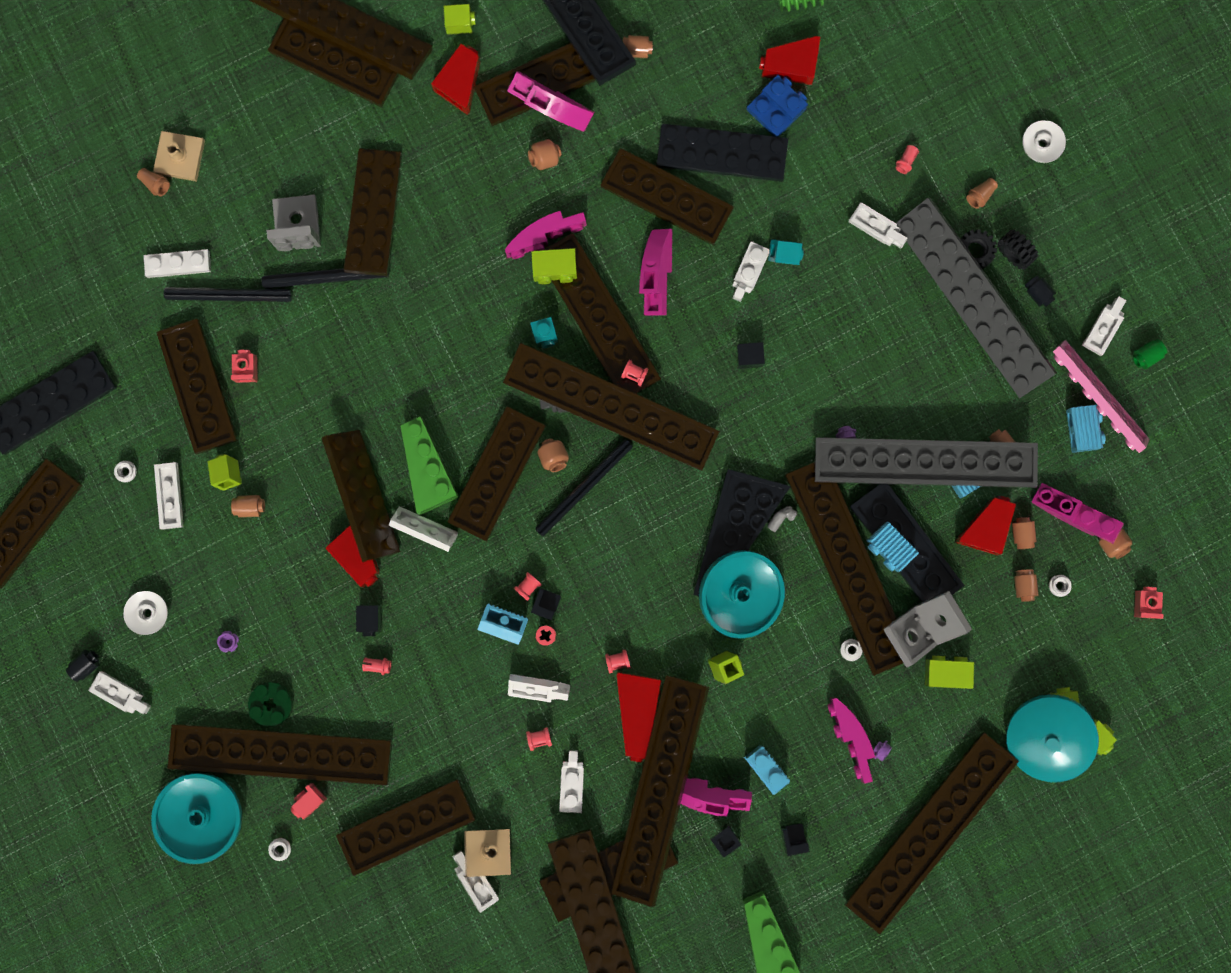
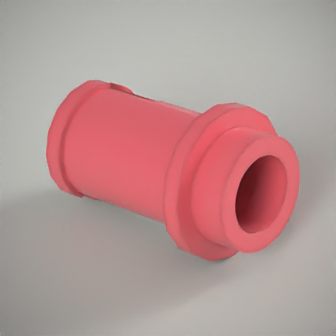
[896,145,919,174]
[362,657,391,675]

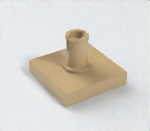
[153,131,205,181]
[464,829,511,877]

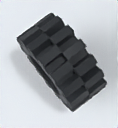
[960,229,997,269]
[997,229,1038,270]

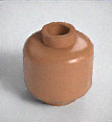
[528,139,561,170]
[537,439,569,472]
[1099,528,1132,559]

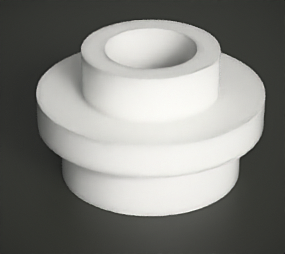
[114,461,137,482]
[1049,575,1071,597]
[840,639,862,661]
[268,838,291,861]

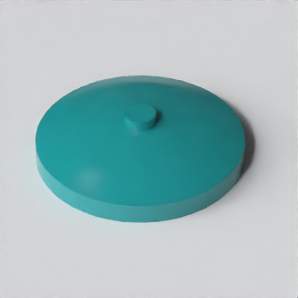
[699,550,785,638]
[1007,695,1099,782]
[151,773,242,864]

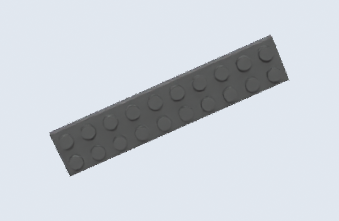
[896,198,1057,398]
[815,438,1038,488]

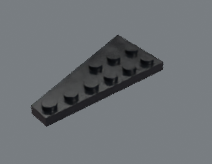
[693,469,791,597]

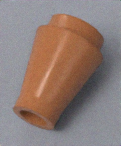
[137,168,170,196]
[966,178,998,209]

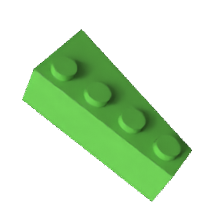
[400,417,459,515]
[742,891,800,973]

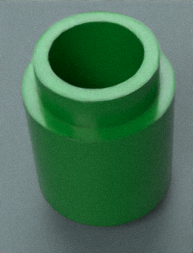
[1133,339,1168,369]

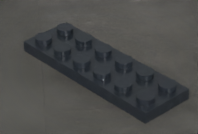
[542,0,636,86]
[656,123,788,182]
[0,351,117,455]
[850,484,965,603]

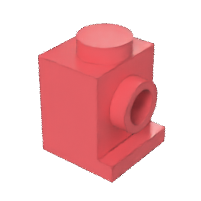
[231,350,258,383]
[1134,587,1163,619]
[290,783,327,820]

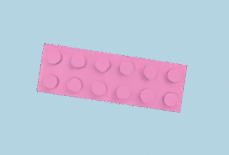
[1053,340,1150,453]

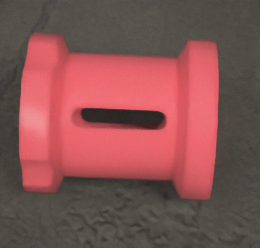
[621,360,649,386]
[514,572,542,601]
[536,626,556,645]
[605,649,630,674]
[526,727,552,751]

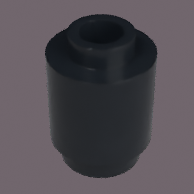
[1025,275,1056,307]
[66,650,100,682]

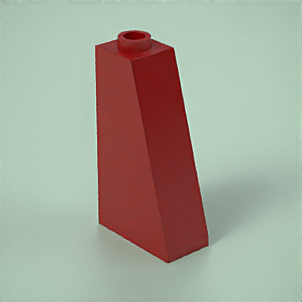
[617,672,661,762]

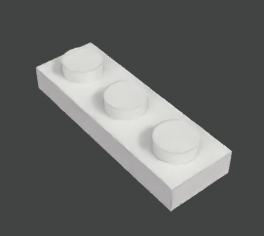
[144,249,211,278]
[154,462,184,530]
[389,506,458,552]

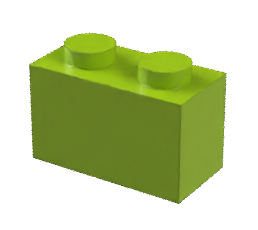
[531,248,577,284]
[925,656,974,689]

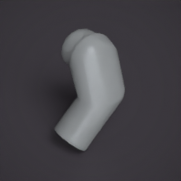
[767,506,798,532]

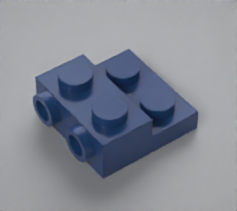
[746,75,808,137]

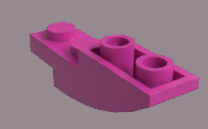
[507,71,594,132]
[505,211,586,259]
[639,229,672,316]
[1032,483,1124,544]
[827,697,875,784]
[681,778,752,817]

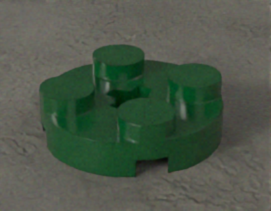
[248,682,293,727]

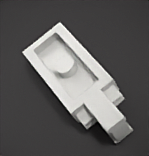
[849,202,908,248]
[733,242,770,302]
[1082,296,1126,356]
[88,671,151,714]
[508,674,570,702]
[559,750,584,813]
[452,851,499,913]

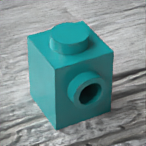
[768,239,804,265]
[530,317,558,349]

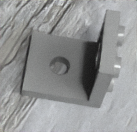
[267,195,321,251]
[883,591,972,667]

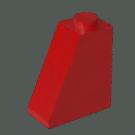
[759,36,821,85]
[431,44,480,115]
[955,496,1016,555]
[325,526,380,587]

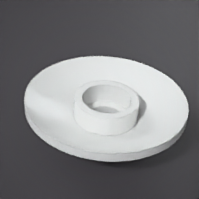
[1022,120,1066,163]
[123,591,168,635]

